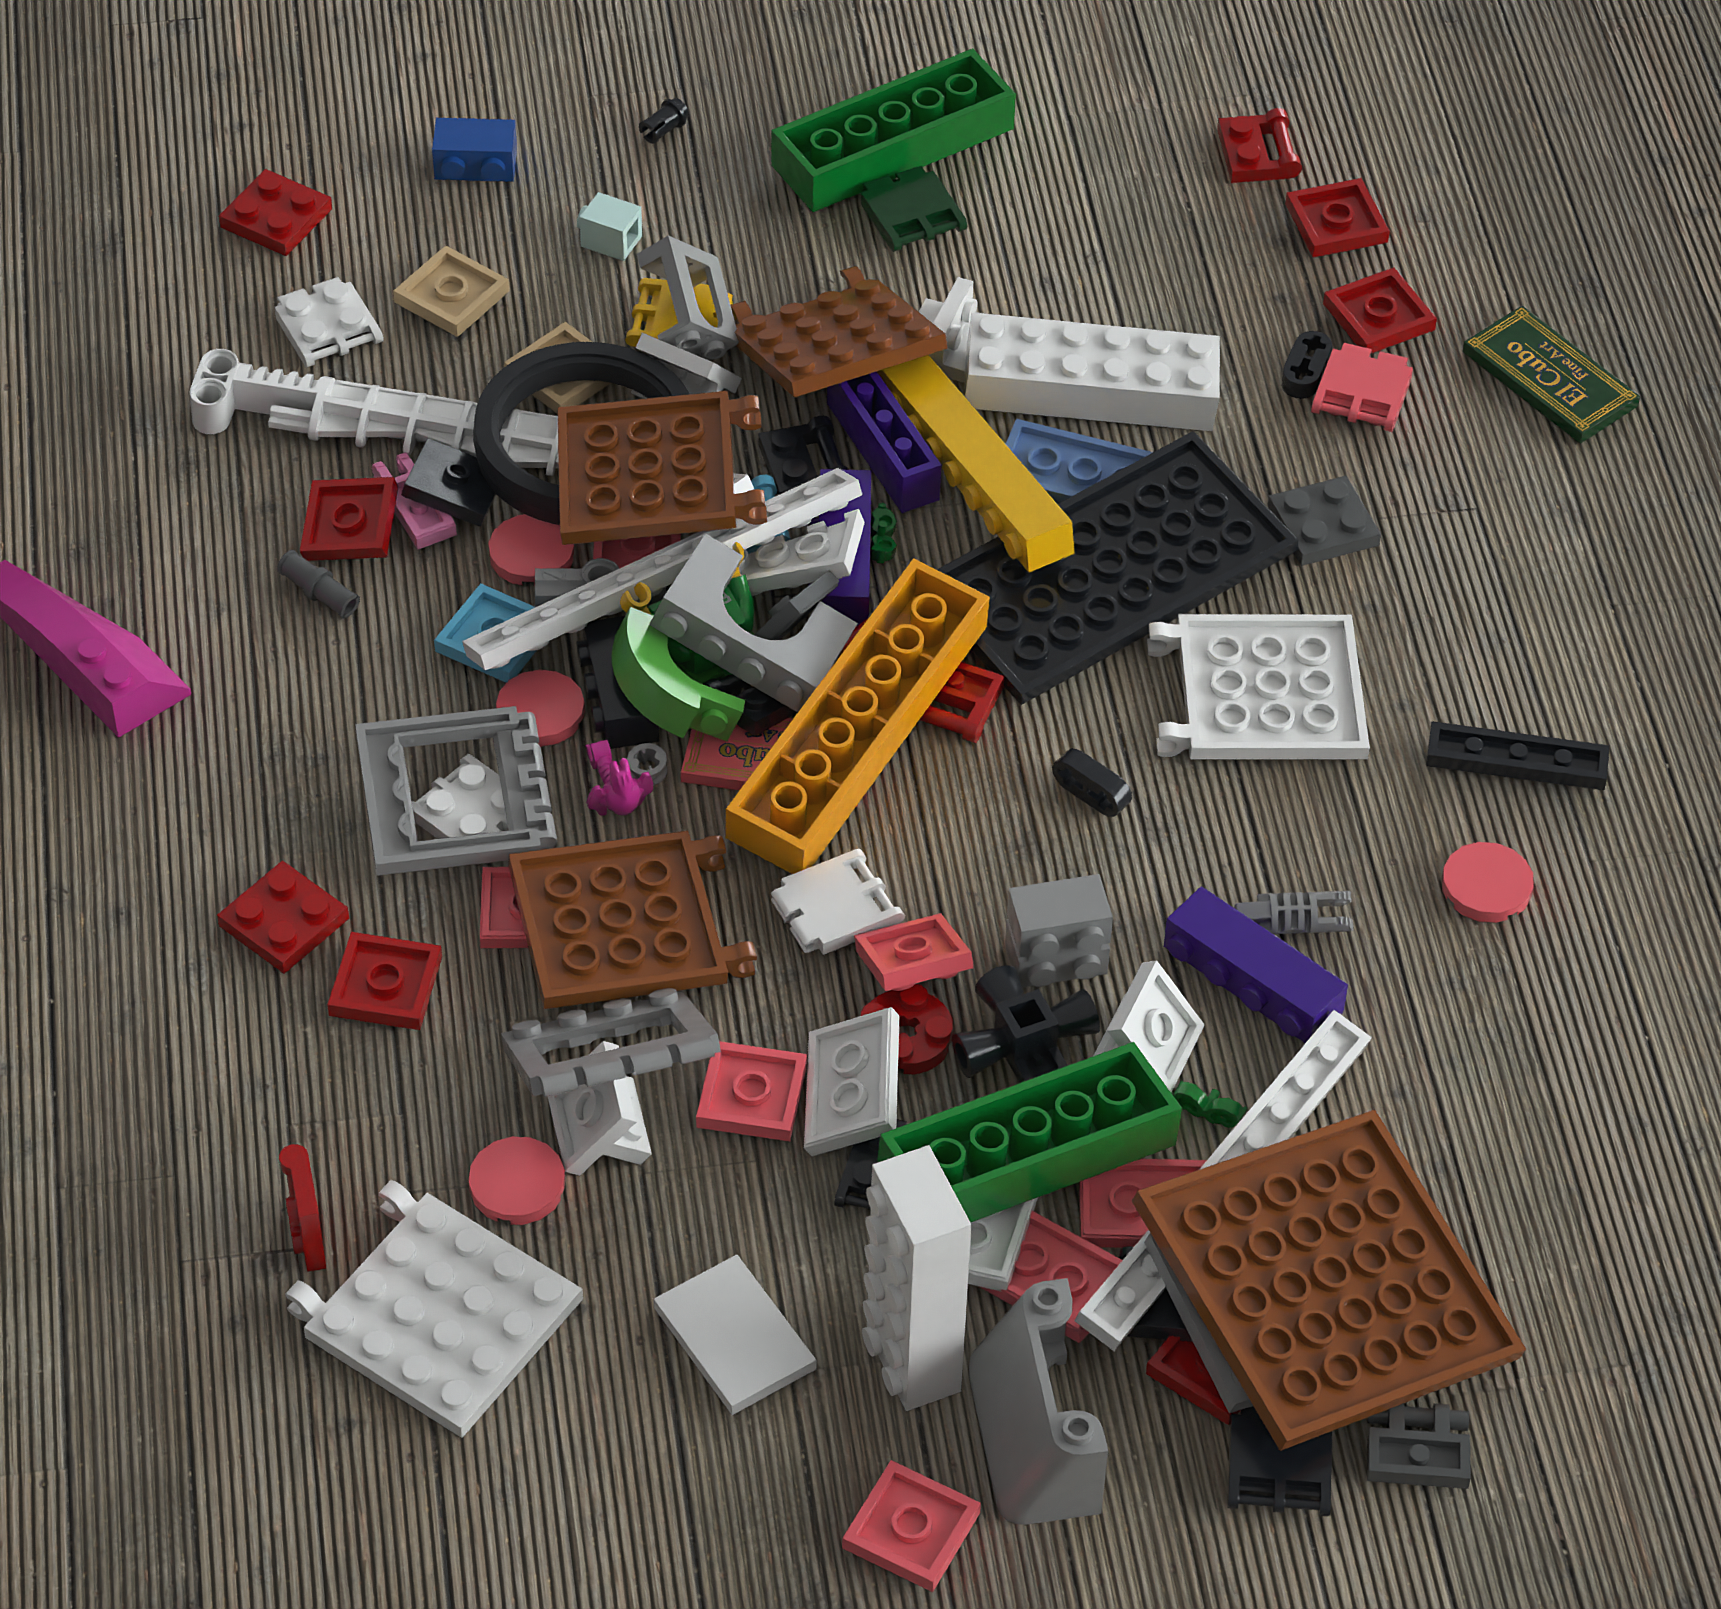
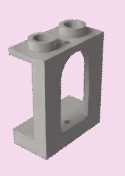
[637,235,739,360]

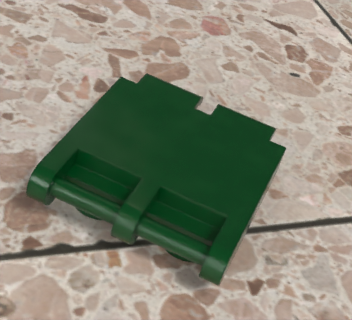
[861,166,968,252]

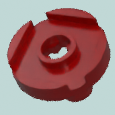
[861,984,953,1075]

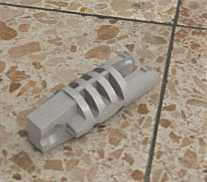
[1234,891,1354,934]

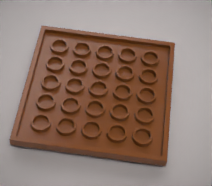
[1132,1109,1526,1451]

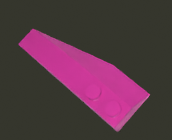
[0,560,191,738]

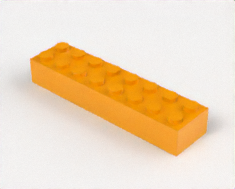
[725,558,990,874]

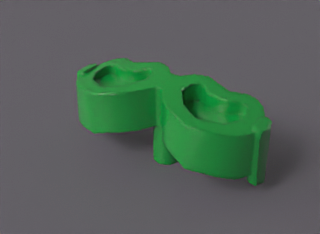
[870,502,897,563]
[1173,1080,1248,1128]

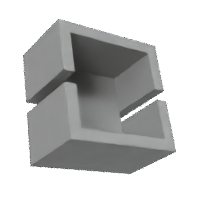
[1005,874,1113,988]

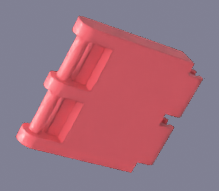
[1311,343,1413,432]

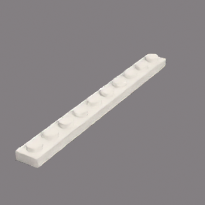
[462,468,862,670]
[1074,1010,1372,1351]

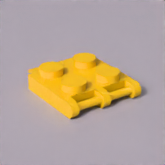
[625,278,733,347]

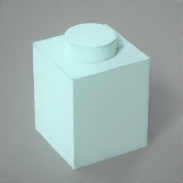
[577,192,642,261]

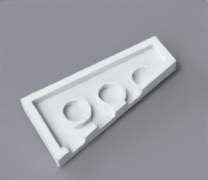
[739,509,865,596]

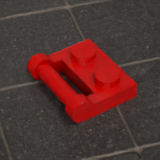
[1217,108,1302,183]
[919,662,1005,744]
[279,1144,327,1272]

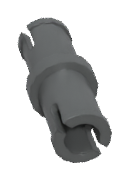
[277,550,360,618]

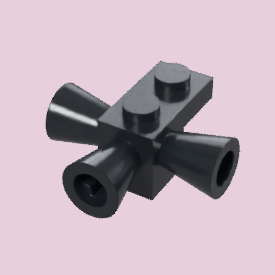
[952,965,1100,1083]

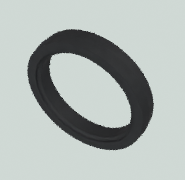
[473,342,689,525]

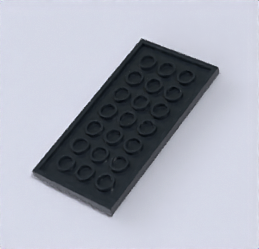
[937,431,1299,705]

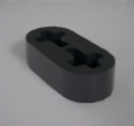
[1281,331,1332,399]
[1052,748,1132,817]

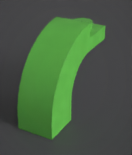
[611,607,745,741]

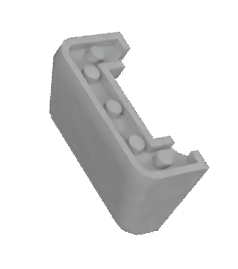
[969,1278,1108,1525]

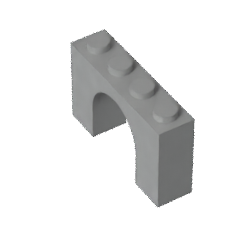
[649,533,858,712]

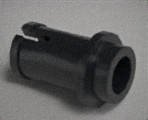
[638,98,689,144]

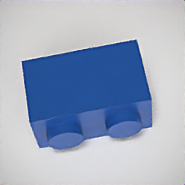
[432,117,517,182]

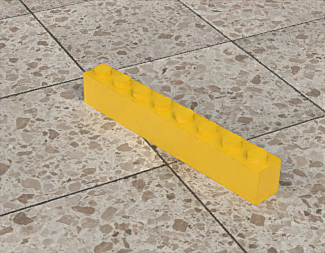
[877,355,1075,572]

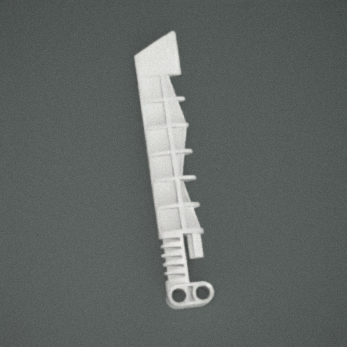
[190,349,559,476]

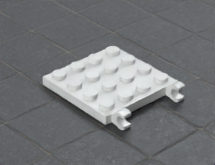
[1147,614,1370,759]
[285,1180,583,1438]

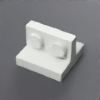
[919,277,978,383]
[631,333,742,399]
[1093,960,1205,1093]
[548,1041,652,1176]

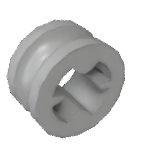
[627,743,668,786]

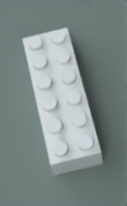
[964,312,1220,431]
[862,1145,972,1411]

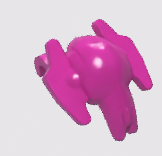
[585,740,653,816]

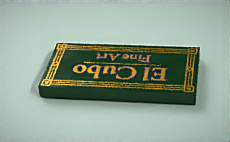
[1462,306,1640,444]

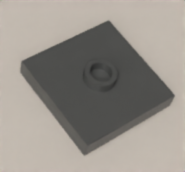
[754,570,840,640]

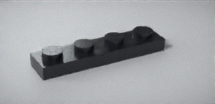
[1426,721,1610,790]

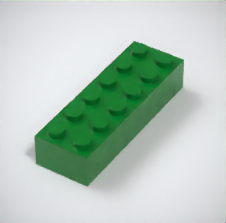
[771,48,1016,212]
[878,1042,1182,1223]

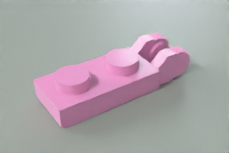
[372,452,457,550]

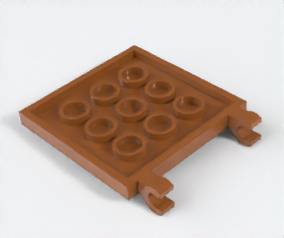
[731,266,948,398]
[558,391,767,545]
[508,831,757,1009]

